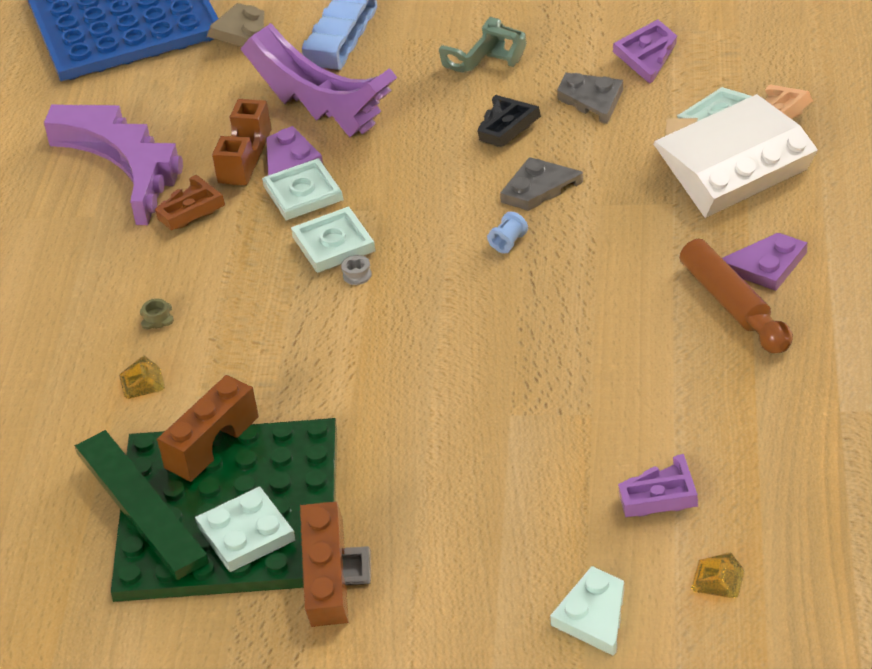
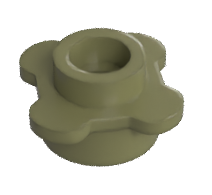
[140,299,174,329]

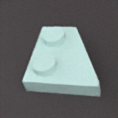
[550,566,624,656]

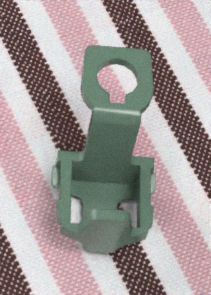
[439,17,527,72]

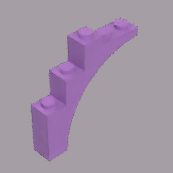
[241,23,397,138]
[44,105,183,225]

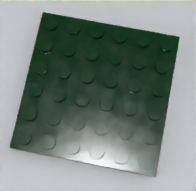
[111,418,337,602]

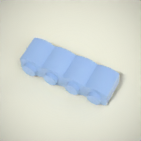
[302,0,378,70]

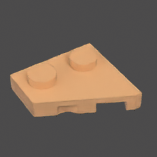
[765,84,813,119]

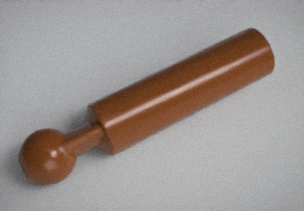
[679,238,793,353]

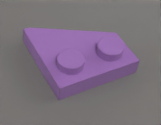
[613,19,677,84]
[266,126,323,176]
[722,233,807,291]
[618,454,698,517]

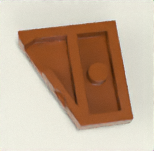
[155,174,225,231]

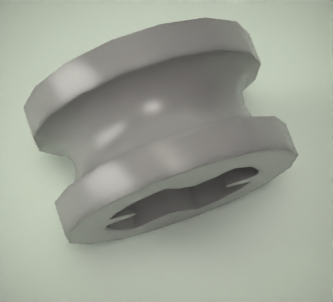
[341,255,372,285]

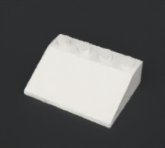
[654,94,818,218]

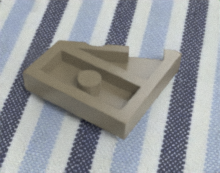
[207,3,264,47]

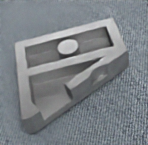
[557,73,623,124]
[500,157,583,211]

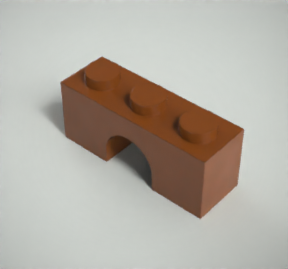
[212,99,272,186]
[157,375,259,482]
[300,502,349,627]

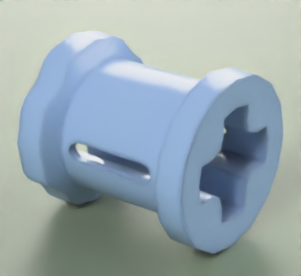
[487,211,528,254]

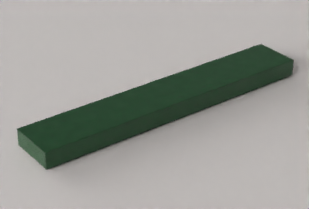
[75,430,209,580]

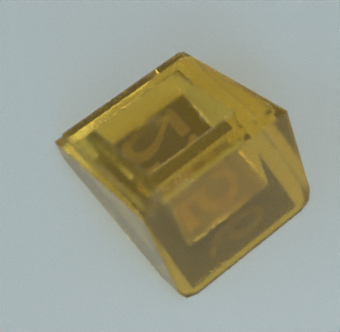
[119,356,165,399]
[691,552,744,598]

